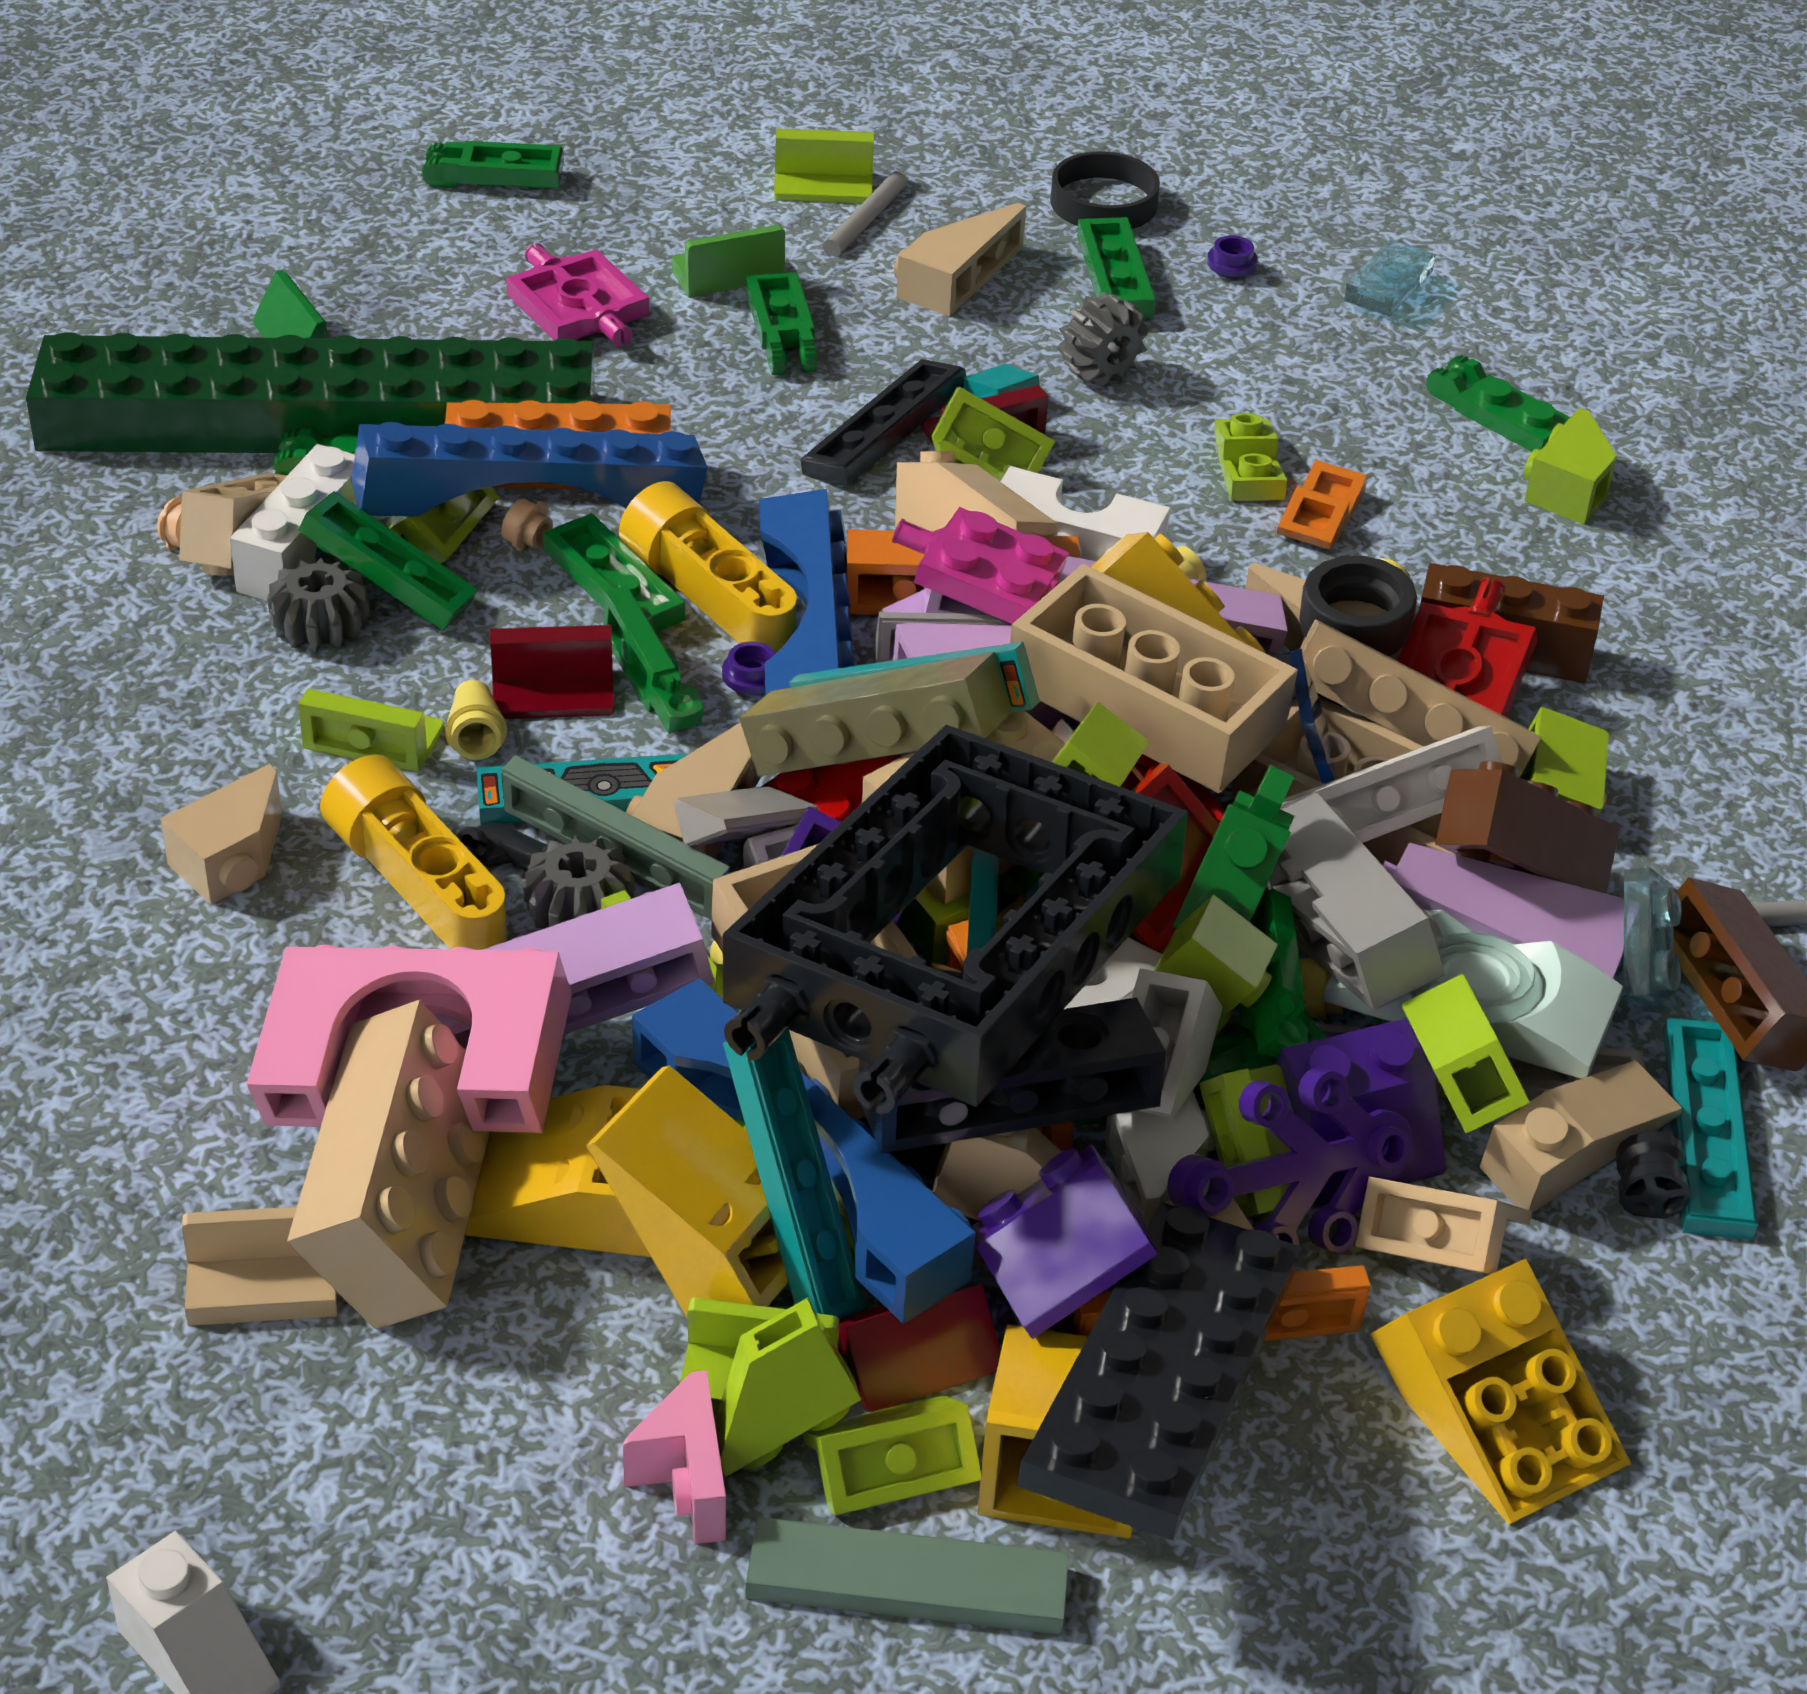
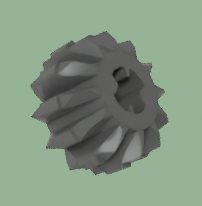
[1057,292,1150,387]
[267,557,370,653]
[523,834,634,928]

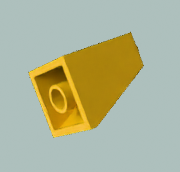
[977,1324,1132,1539]

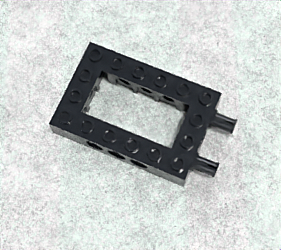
[723,724,1188,1114]

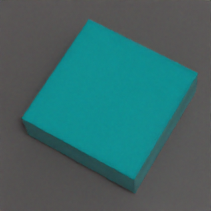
[964,363,1040,399]

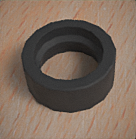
[1299,556,1417,657]

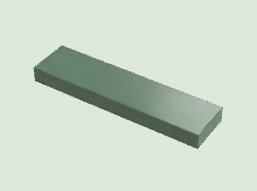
[502,755,730,920]
[746,1517,1069,1635]

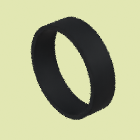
[1050,151,1160,229]

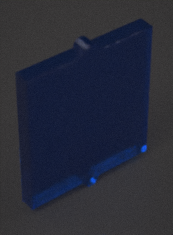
[1289,648,1337,784]

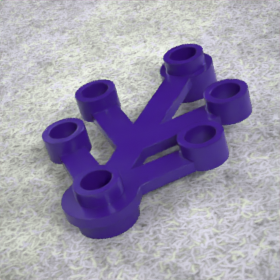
[1167,1067,1414,1253]

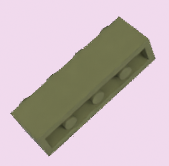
[739,652,1012,777]

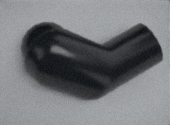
[455,823,548,870]

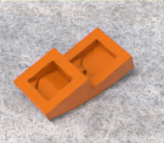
[1277,460,1367,550]

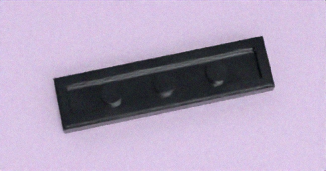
[800,359,966,486]

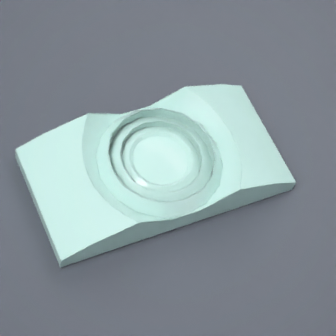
[1323,909,1623,1079]

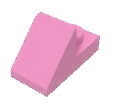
[623,1370,726,1544]

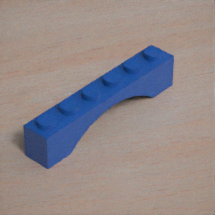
[351,422,708,517]
[759,489,855,696]
[632,978,976,1324]

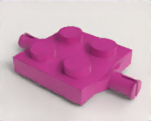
[506,243,649,347]
[892,507,1069,624]

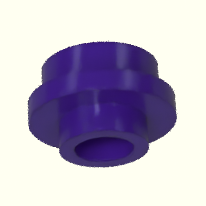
[1207,235,1258,278]
[722,641,775,694]

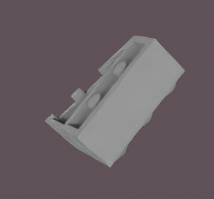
[1267,792,1445,1011]

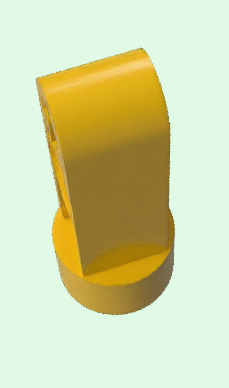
[619,481,797,654]
[320,754,507,950]

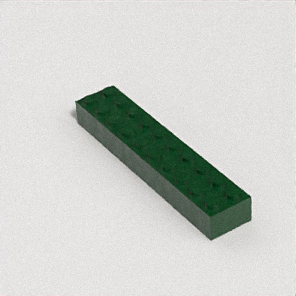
[26,332,595,453]

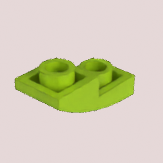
[1214,413,1287,501]

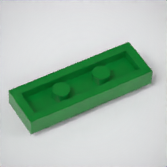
[1077,217,1155,318]
[298,491,478,631]
[543,513,685,633]

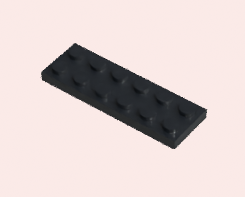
[1017,1202,1301,1541]

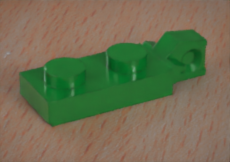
[603,585,704,734]
[1172,765,1295,929]
[1238,888,1308,1059]

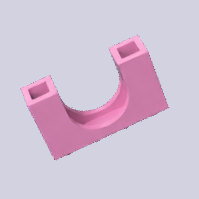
[246,945,572,1133]

